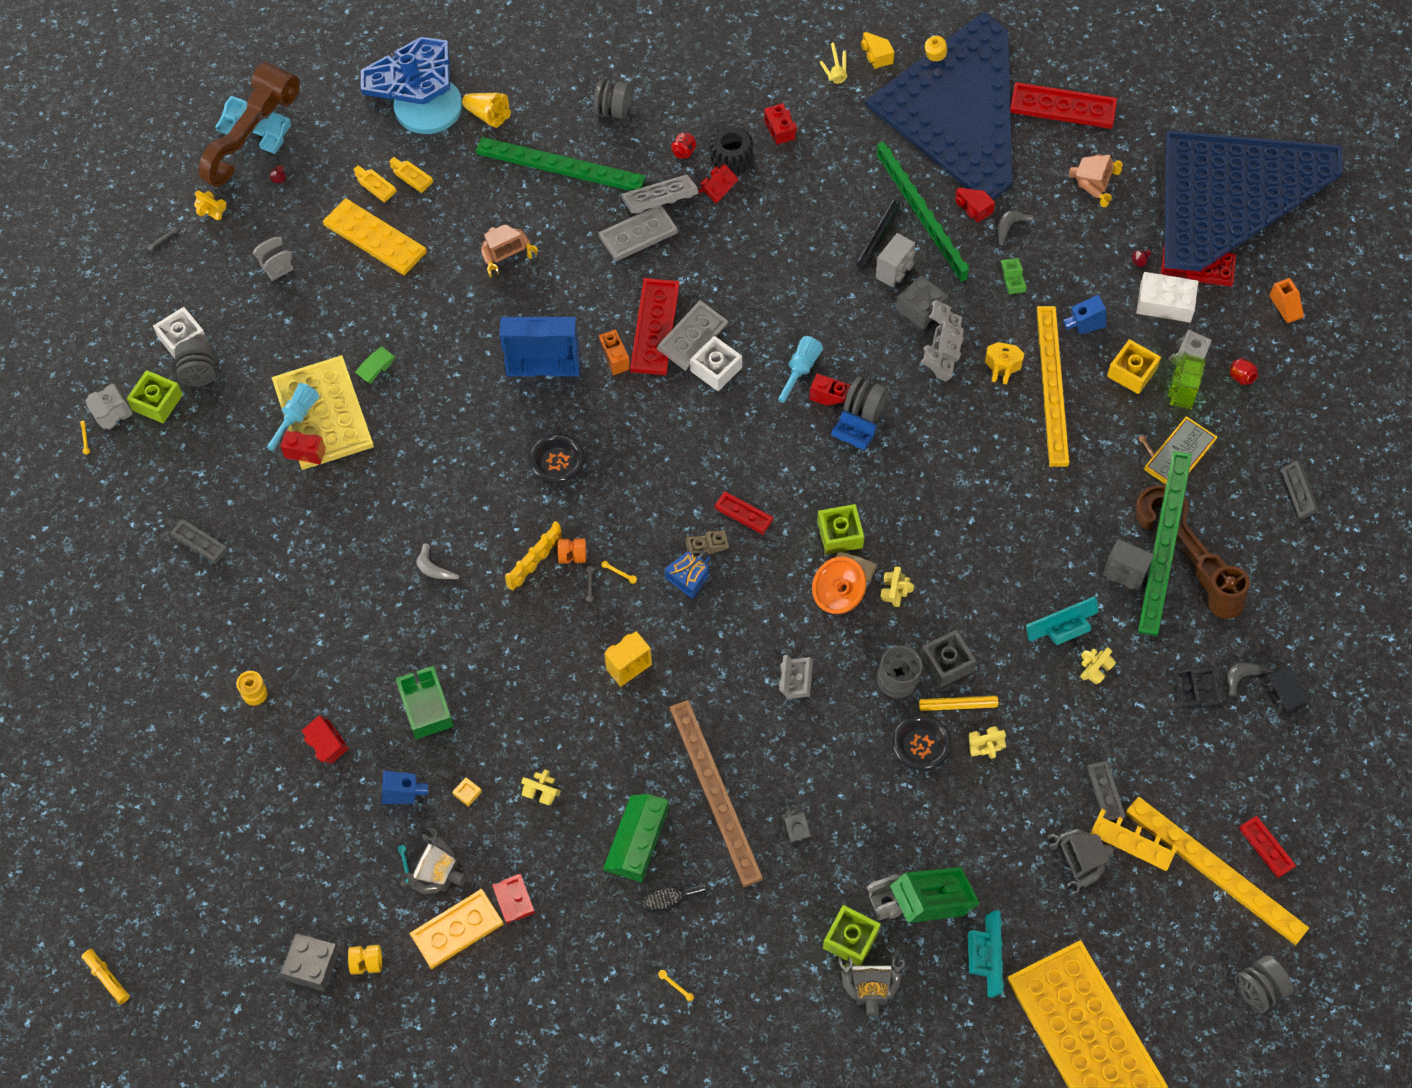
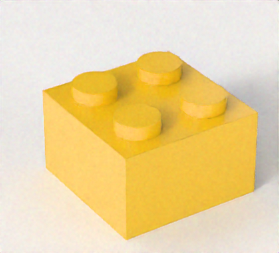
[1107,339,1161,394]
[604,631,652,687]

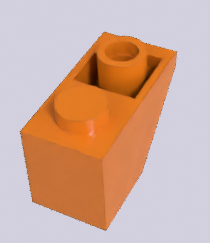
[1269,278,1304,324]
[599,329,630,375]

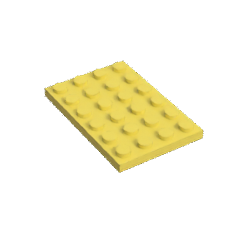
[272,355,374,470]

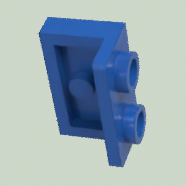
[831,410,877,450]

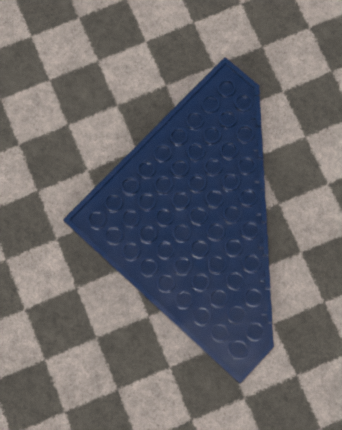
[865,12,1012,200]
[1164,130,1343,271]

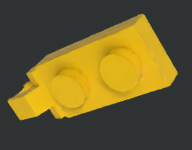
[389,157,433,193]
[353,165,397,203]

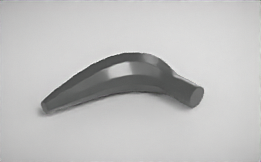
[998,210,1033,246]
[1227,662,1273,697]

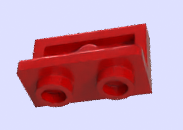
[698,164,739,204]

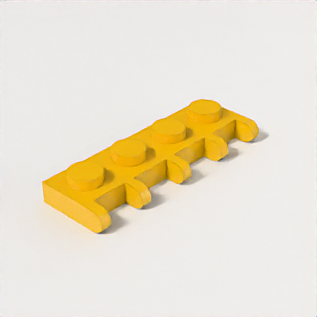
[505,521,562,591]
[1090,808,1179,871]

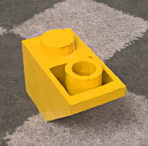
[861,32,894,69]

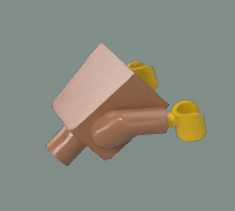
[1069,154,1123,207]
[481,225,538,277]

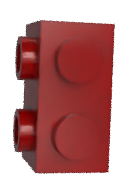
[764,103,797,145]
[280,431,326,465]
[302,715,350,764]

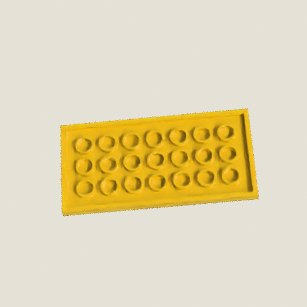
[1006,940,1168,1088]

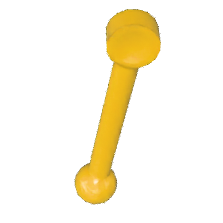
[80,420,90,455]
[601,561,637,584]
[658,970,694,1001]

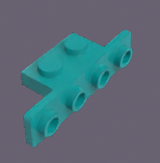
[1026,597,1098,645]
[968,910,1004,998]

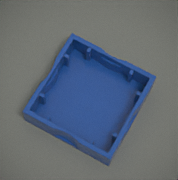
[500,317,580,376]

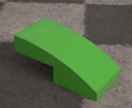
[1001,258,1026,294]
[355,346,396,384]

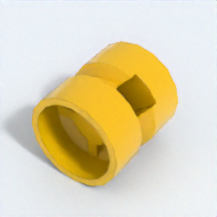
[236,671,268,706]
[348,945,382,975]

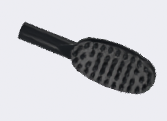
[643,884,706,912]

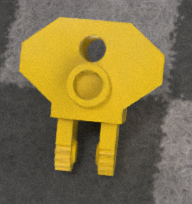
[985,342,1024,384]

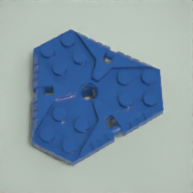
[360,37,450,105]

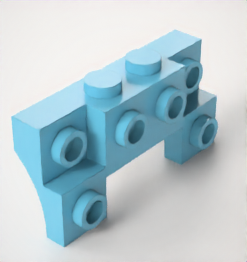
[215,96,291,154]

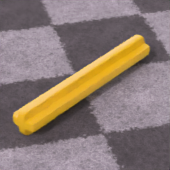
[919,696,998,711]

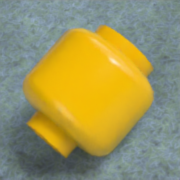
[924,36,948,62]

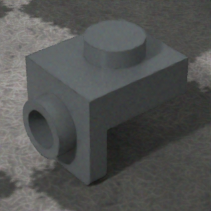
[781,808,810,842]

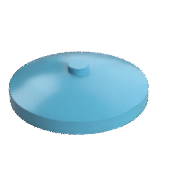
[394,82,462,134]

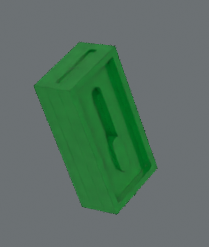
[890,867,980,923]

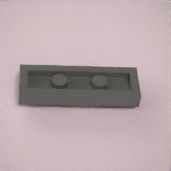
[1281,460,1319,519]
[170,519,228,564]
[1087,761,1126,822]

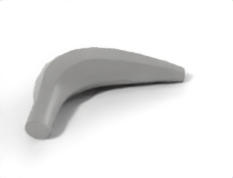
[417,543,460,579]

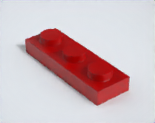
[715,491,773,535]
[1239,816,1296,878]

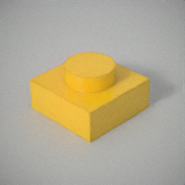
[452,778,482,807]

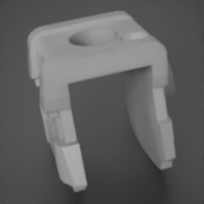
[253,237,294,281]
[1169,329,1212,373]
[86,384,132,430]
[867,875,903,920]

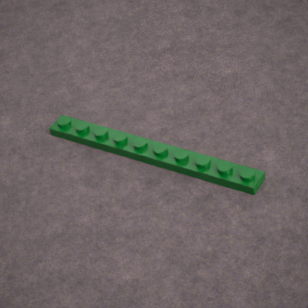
[476,137,646,191]
[876,142,969,282]
[1138,451,1192,637]

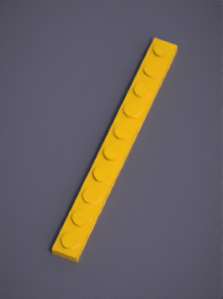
[1036,306,1069,467]
[1125,797,1309,946]

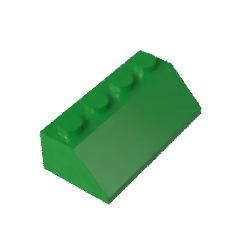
[603,794,669,883]

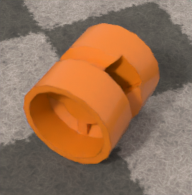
[558,538,586,564]

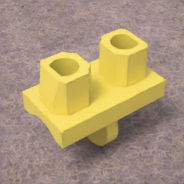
[881,567,914,607]
[1080,648,1116,684]
[969,726,1006,759]
[521,769,561,806]

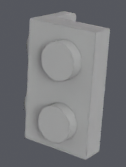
[779,655,813,699]

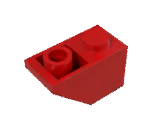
[955,188,995,223]
[809,374,851,406]

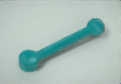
[398,845,410,883]

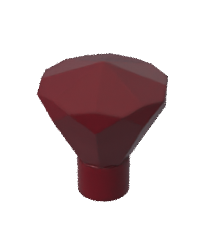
[270,165,286,184]
[1131,250,1151,267]

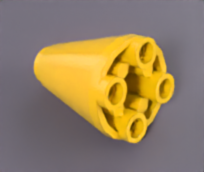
[462,93,511,128]

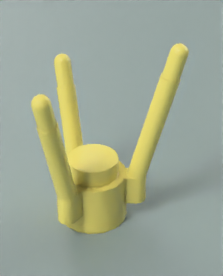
[820,43,847,84]

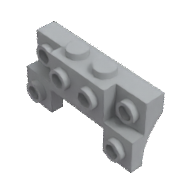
[921,300,964,382]

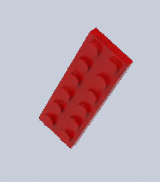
[1010,82,1117,129]
[630,278,680,375]

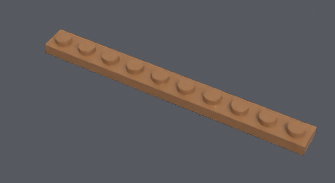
[670,700,763,888]

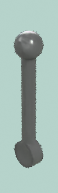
[146,227,178,252]
[586,566,594,602]

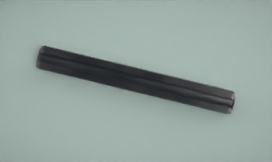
[856,199,900,269]

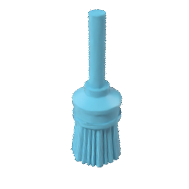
[778,336,823,403]
[267,383,320,451]

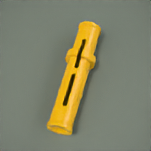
[81,949,130,1005]

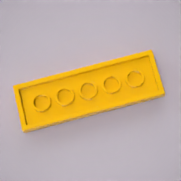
[323,198,427,276]

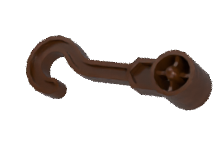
[198,62,300,187]
[1136,485,1250,619]

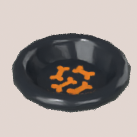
[529,434,585,483]
[892,714,952,771]

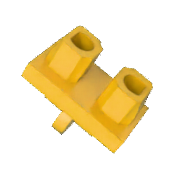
[194,190,226,221]

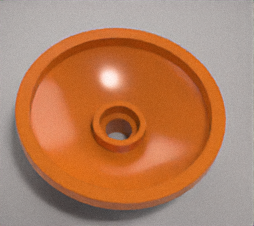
[812,557,867,614]

